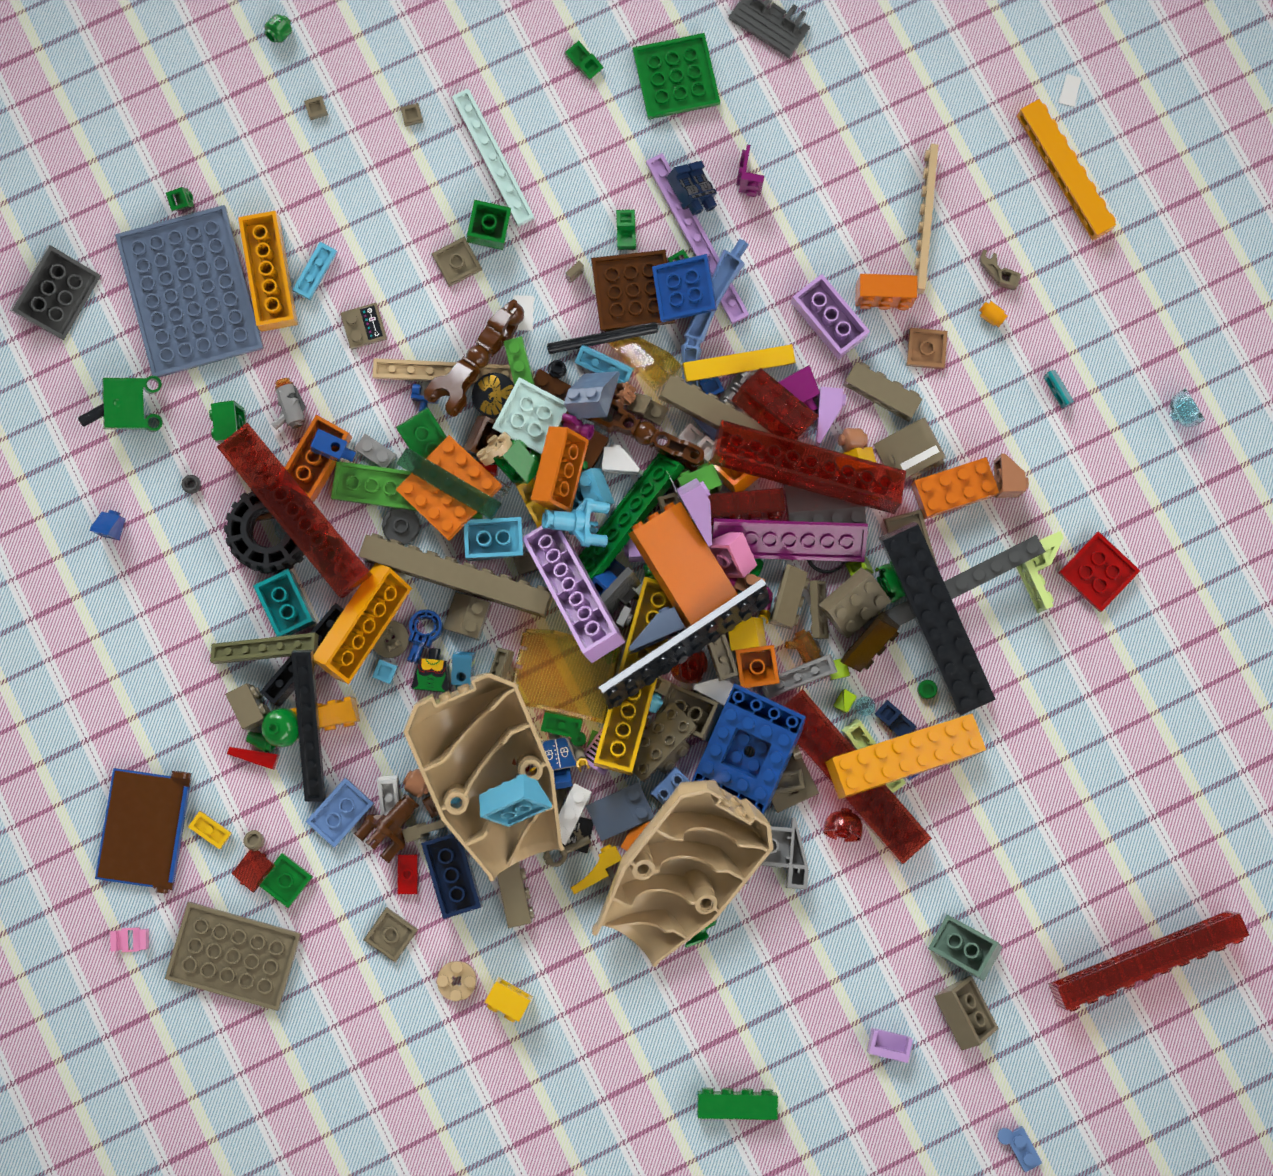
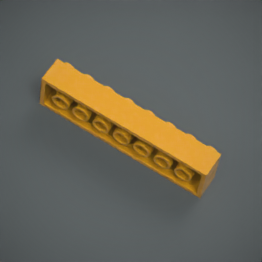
[826,713,986,799]

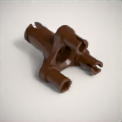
[354,794,419,864]

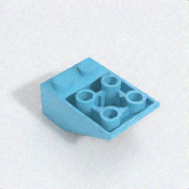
[572,468,615,514]

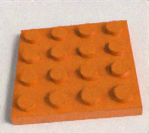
[396,435,503,541]

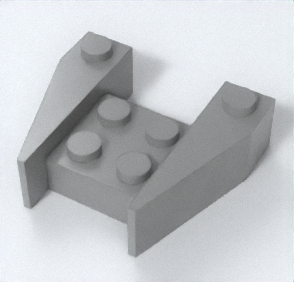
[745,817,809,890]

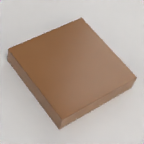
[906,328,948,369]

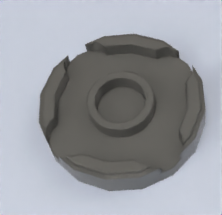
[382,508,421,545]

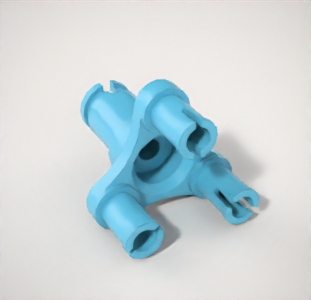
[542,498,610,547]

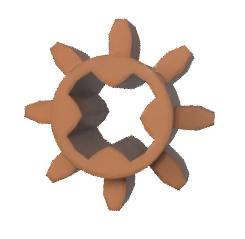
[613,382,636,406]

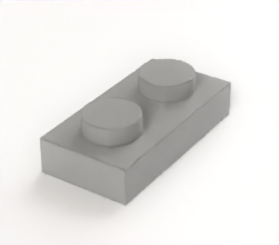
[354,434,397,468]
[616,606,633,630]

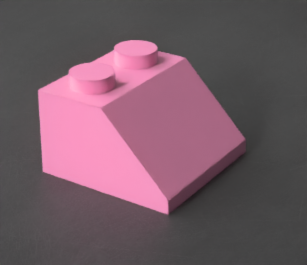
[709,532,757,578]

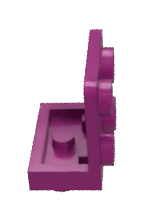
[736,144,764,197]

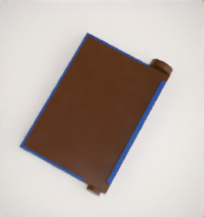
[95,768,192,893]

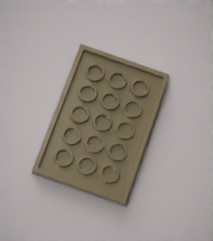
[165,901,302,1011]

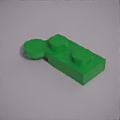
[540,711,586,747]

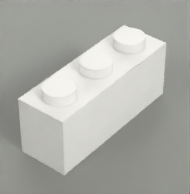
[559,783,592,845]

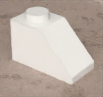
[602,444,643,476]
[692,678,736,706]

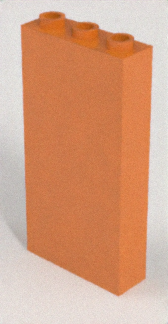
[628,501,738,629]

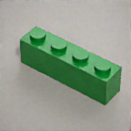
[697,1088,778,1120]

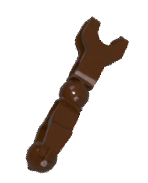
[424,299,524,417]
[583,398,704,472]

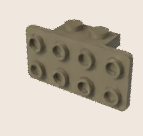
[633,703,697,782]

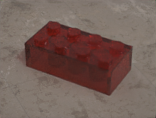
[732,368,819,449]
[708,488,785,526]

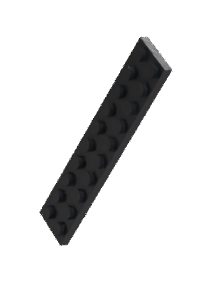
[598,579,770,710]

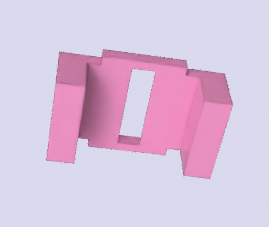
[110,927,149,952]

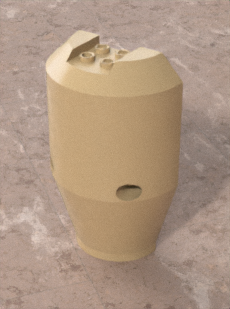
[404,673,565,882]
[592,780,773,967]

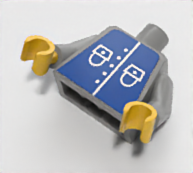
[529,733,590,772]

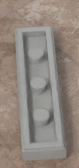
[761,654,838,699]

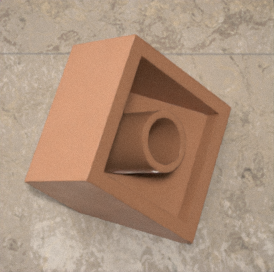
[993,453,1029,498]

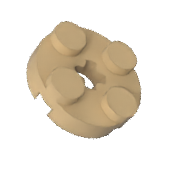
[476,432,513,466]
[437,961,476,1002]

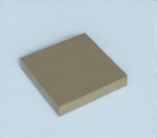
[431,236,482,287]
[364,907,419,962]

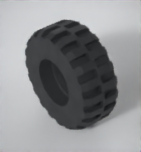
[224,486,315,574]

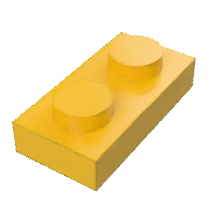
[188,811,232,849]

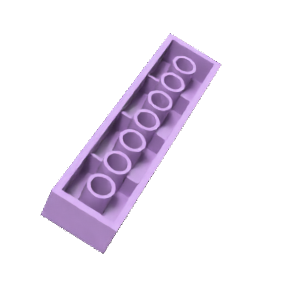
[522,525,625,663]

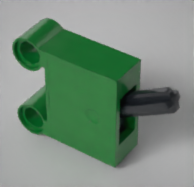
[78,375,163,432]

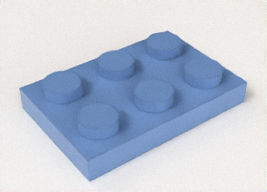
[306,778,375,848]

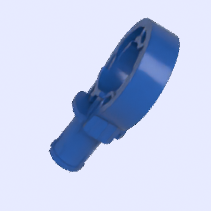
[407,610,443,664]

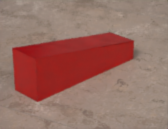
[227,747,280,770]

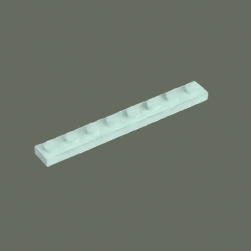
[452,88,535,227]

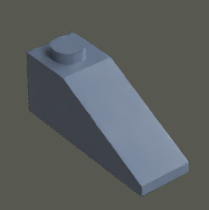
[628,607,684,655]

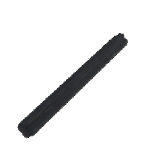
[547,322,658,354]

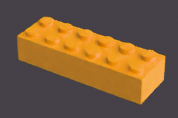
[238,211,298,332]
[313,563,412,684]

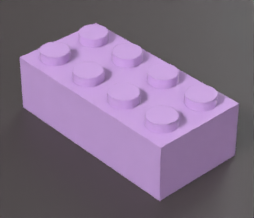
[791,274,870,360]

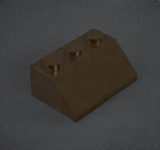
[840,611,900,672]

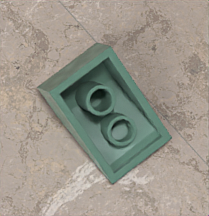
[928,915,1003,982]

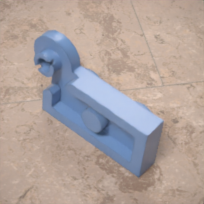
[997,1126,1042,1173]

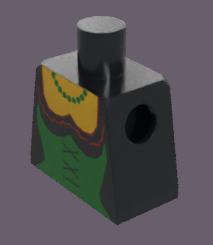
[411,648,450,693]

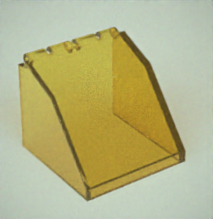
[512,629,621,724]

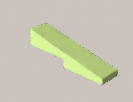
[841,719,906,795]

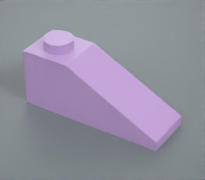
[815,387,846,447]

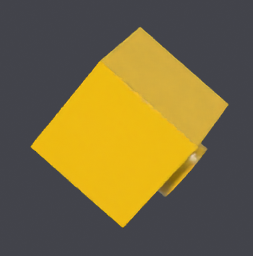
[728,616,767,651]

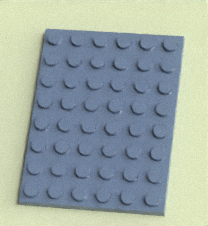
[115,205,264,378]

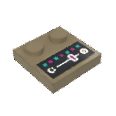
[340,303,387,350]

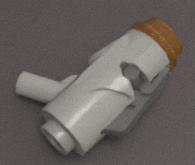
[271,378,306,430]

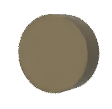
[244,830,265,851]

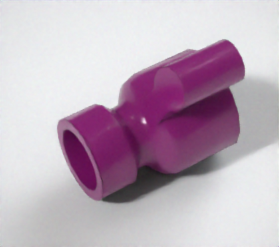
[562,413,594,440]

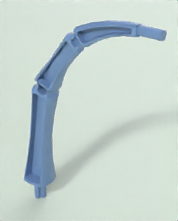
[681,239,749,448]

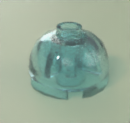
[1169,388,1205,427]

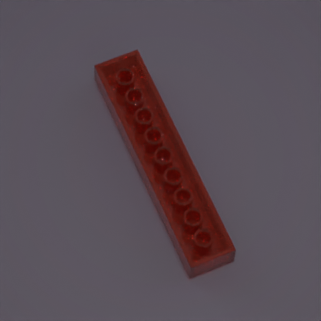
[710,420,906,514]
[217,422,373,599]
[783,689,932,864]
[1048,911,1250,1012]

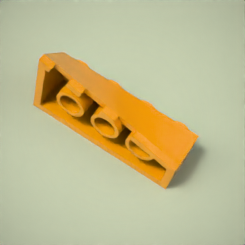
[290,696,360,731]

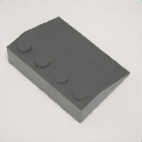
[10,245,101,340]
[783,473,866,524]

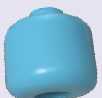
[649,692,663,713]

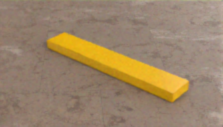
[682,344,796,382]

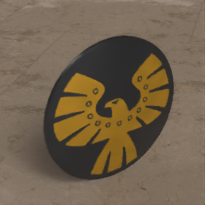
[472,373,515,418]

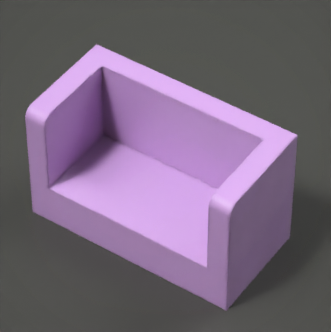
[867,1028,913,1063]

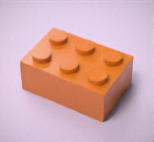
[855,274,917,311]

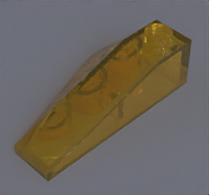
[608,337,682,392]

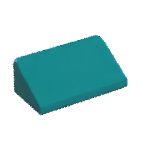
[1044,370,1074,409]

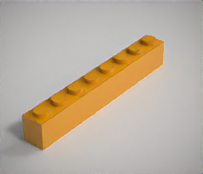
[1016,99,1117,241]

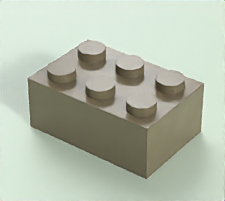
[818,568,891,639]

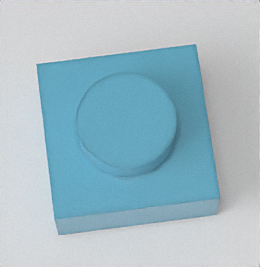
[372,659,398,684]

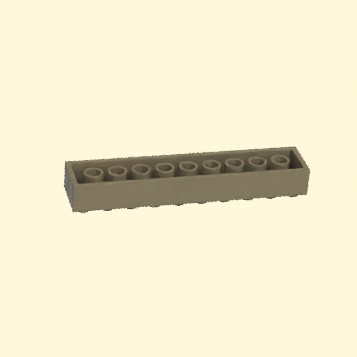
[359,533,552,619]

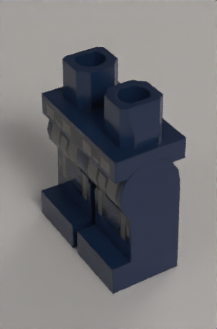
[666,160,717,216]

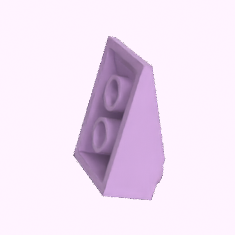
[676,478,712,547]

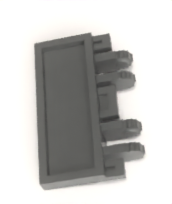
[729,0,810,59]
[600,567,641,615]

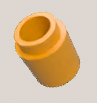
[979,301,1008,328]

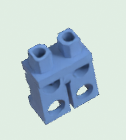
[650,767,690,806]

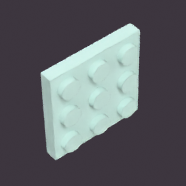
[492,377,567,454]

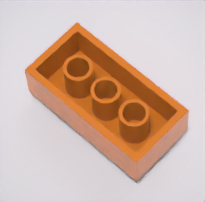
[277,415,353,502]
[531,426,589,512]
[911,457,999,520]

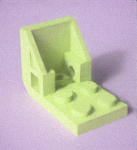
[1016,531,1064,613]

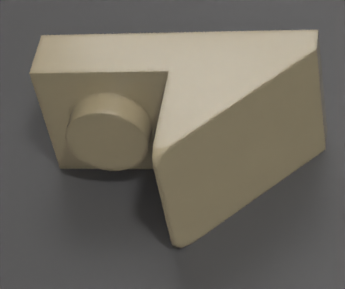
[627,393,669,426]

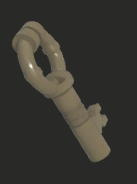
[543,829,592,867]

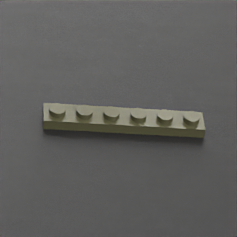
[210,633,319,664]

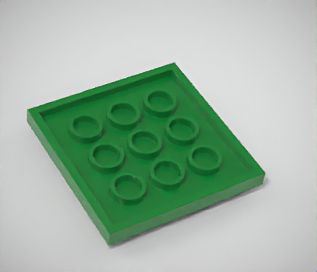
[632,33,720,120]

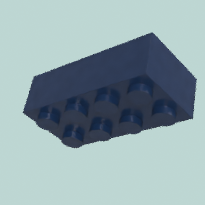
[421,833,483,919]

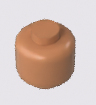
[838,428,868,452]
[403,769,429,798]

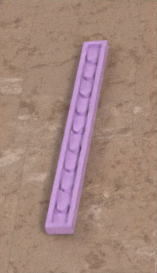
[646,153,749,325]

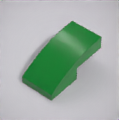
[564,40,604,80]
[616,209,636,250]

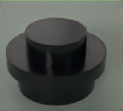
[548,360,567,378]

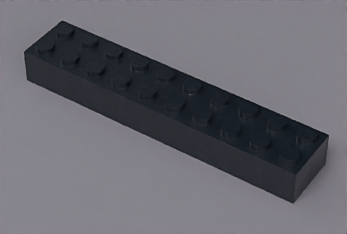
[879,522,996,716]

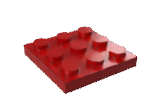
[1058,531,1141,612]

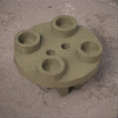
[373,620,410,658]

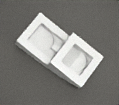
[677,423,720,462]

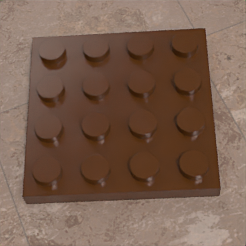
[591,250,675,332]

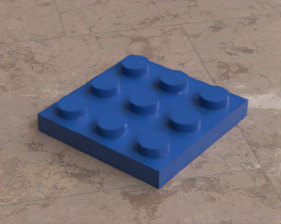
[652,254,717,323]

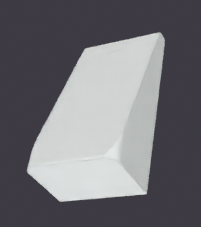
[377,775,400,815]

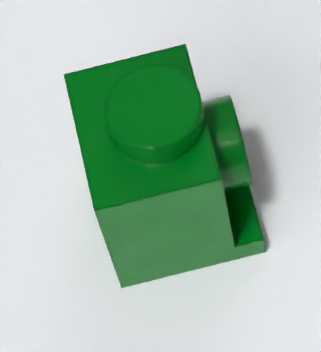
[166,187,194,211]

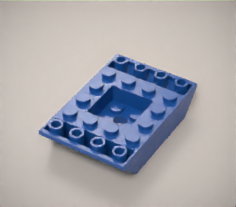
[691,683,806,815]

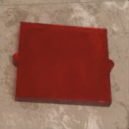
[232,850,275,893]

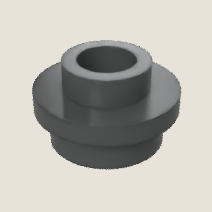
[181,475,201,494]

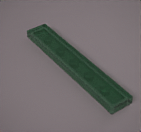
[396,448,502,520]

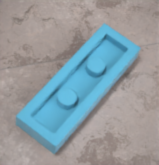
[292,242,337,300]
[575,345,634,383]

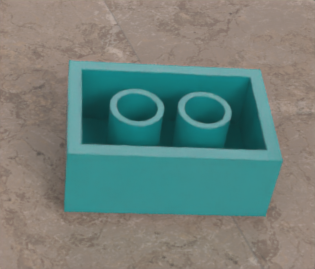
[253,569,317,637]

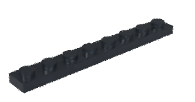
[291,650,326,802]

